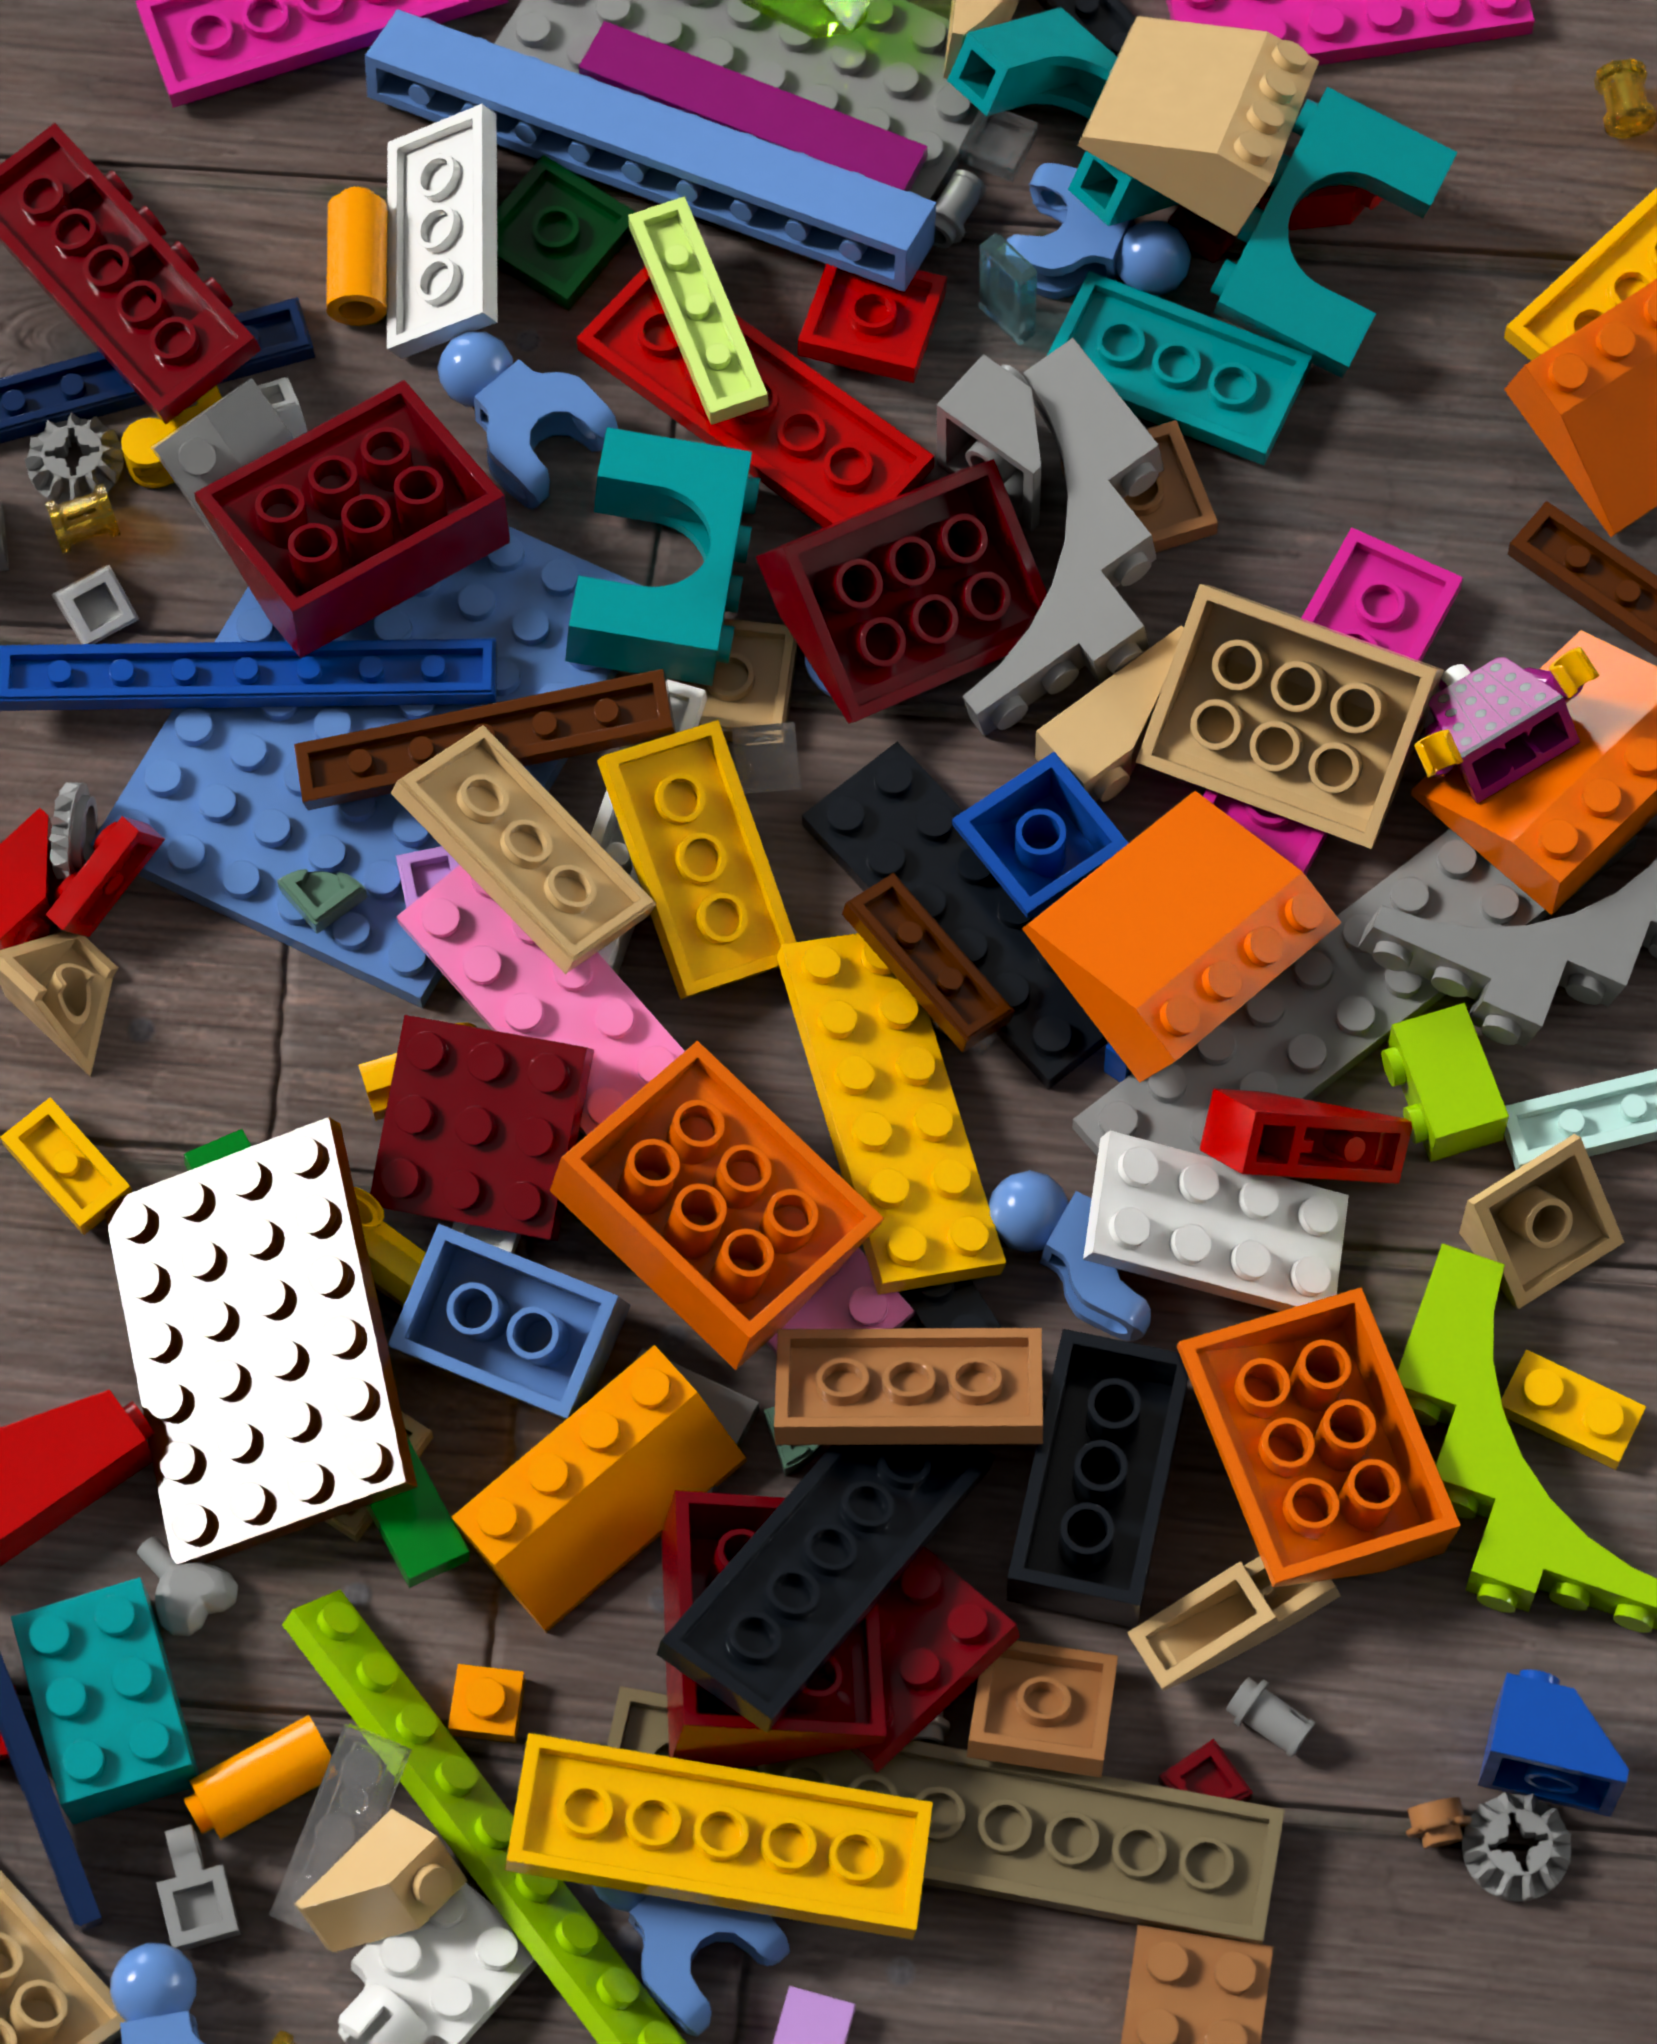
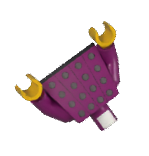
[1414,647,1600,804]

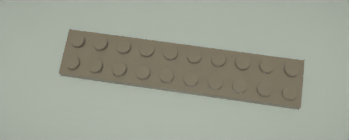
[607,1686,1285,1944]

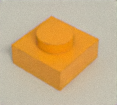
[448,1664,526,1743]

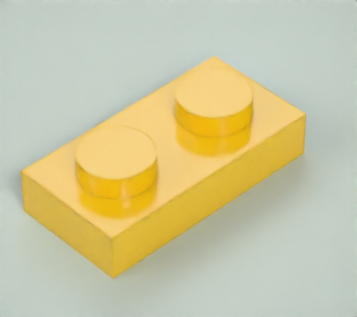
[0,1097,133,1235]
[1501,1349,1646,1470]

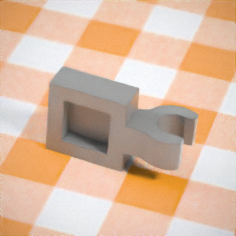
[156,1824,241,1951]

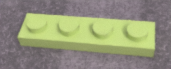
[628,196,768,425]

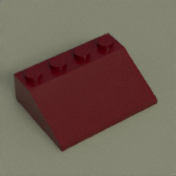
[194,380,510,658]
[755,459,1047,724]
[661,1490,886,1769]

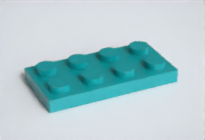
[1047,271,1312,465]

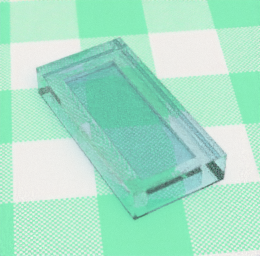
[979,233,1037,346]

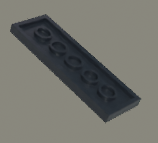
[802,741,1108,1090]
[656,1444,995,1733]

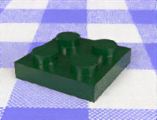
[497,155,636,311]

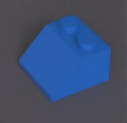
[952,752,1129,918]
[1478,1670,1629,1817]

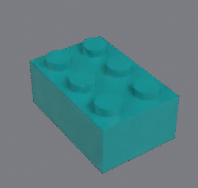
[11,1577,199,1825]

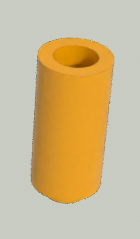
[326,187,387,326]
[183,1715,340,1840]

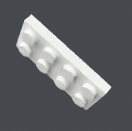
[387,104,498,359]
[1083,1130,1349,1312]

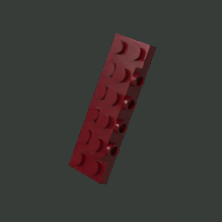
[0,123,261,425]

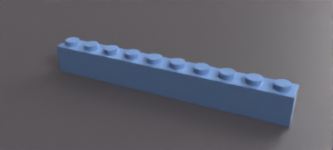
[365,9,937,292]

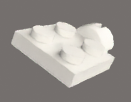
[338,1883,538,2044]

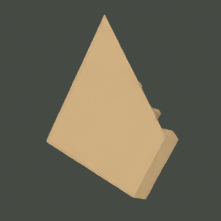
[0,931,118,1077]

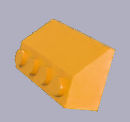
[452,1345,747,1633]

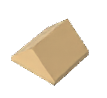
[1459,1134,1625,1309]

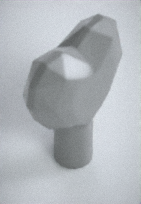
[137,1536,238,1636]

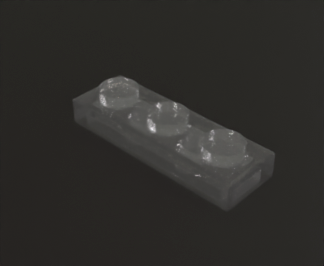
[269,1724,412,1936]

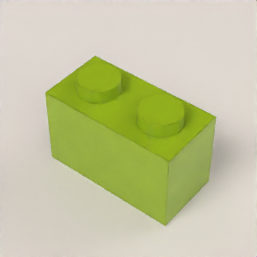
[1381,1003,1509,1162]

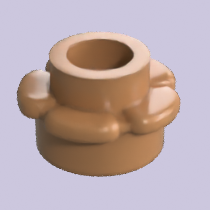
[1406,1797,1472,1849]

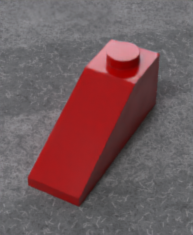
[1199,1088,1412,1184]

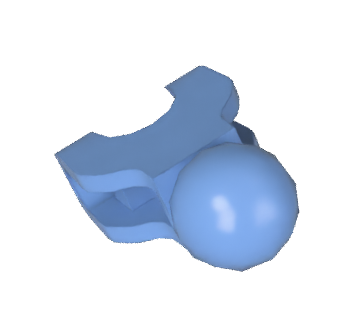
[995,163,1191,299]
[437,331,618,509]
[988,1170,1151,1341]
[592,1885,790,2037]
[110,1943,205,2044]

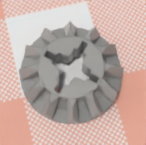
[25,412,124,505]
[49,782,98,881]
[1462,1792,1571,1901]

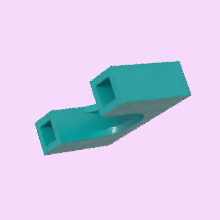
[947,7,1178,227]
[1210,87,1458,378]
[565,427,760,686]

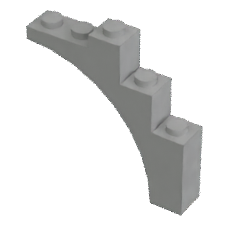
[963,338,1164,737]
[1358,857,1657,1047]

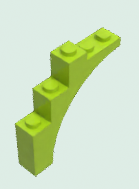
[1397,1243,1657,1633]

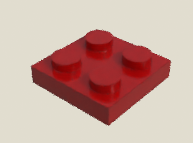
[797,264,947,383]

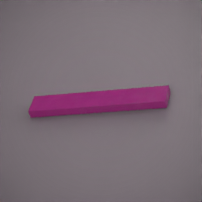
[578,21,928,191]

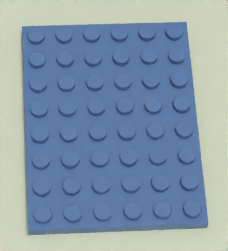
[91,526,642,1008]

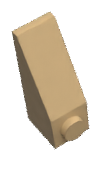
[1035,625,1184,802]

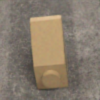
[295,1808,468,1953]

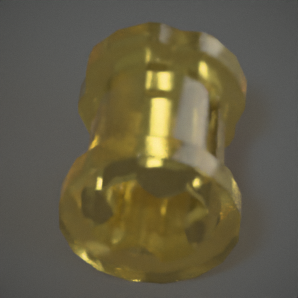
[1594,59,1657,139]
[45,483,121,554]

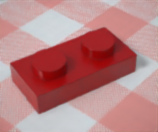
[46,816,165,937]

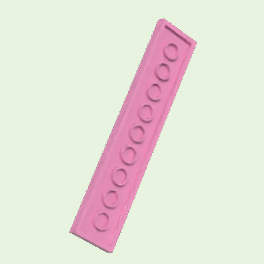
[397,865,914,1355]

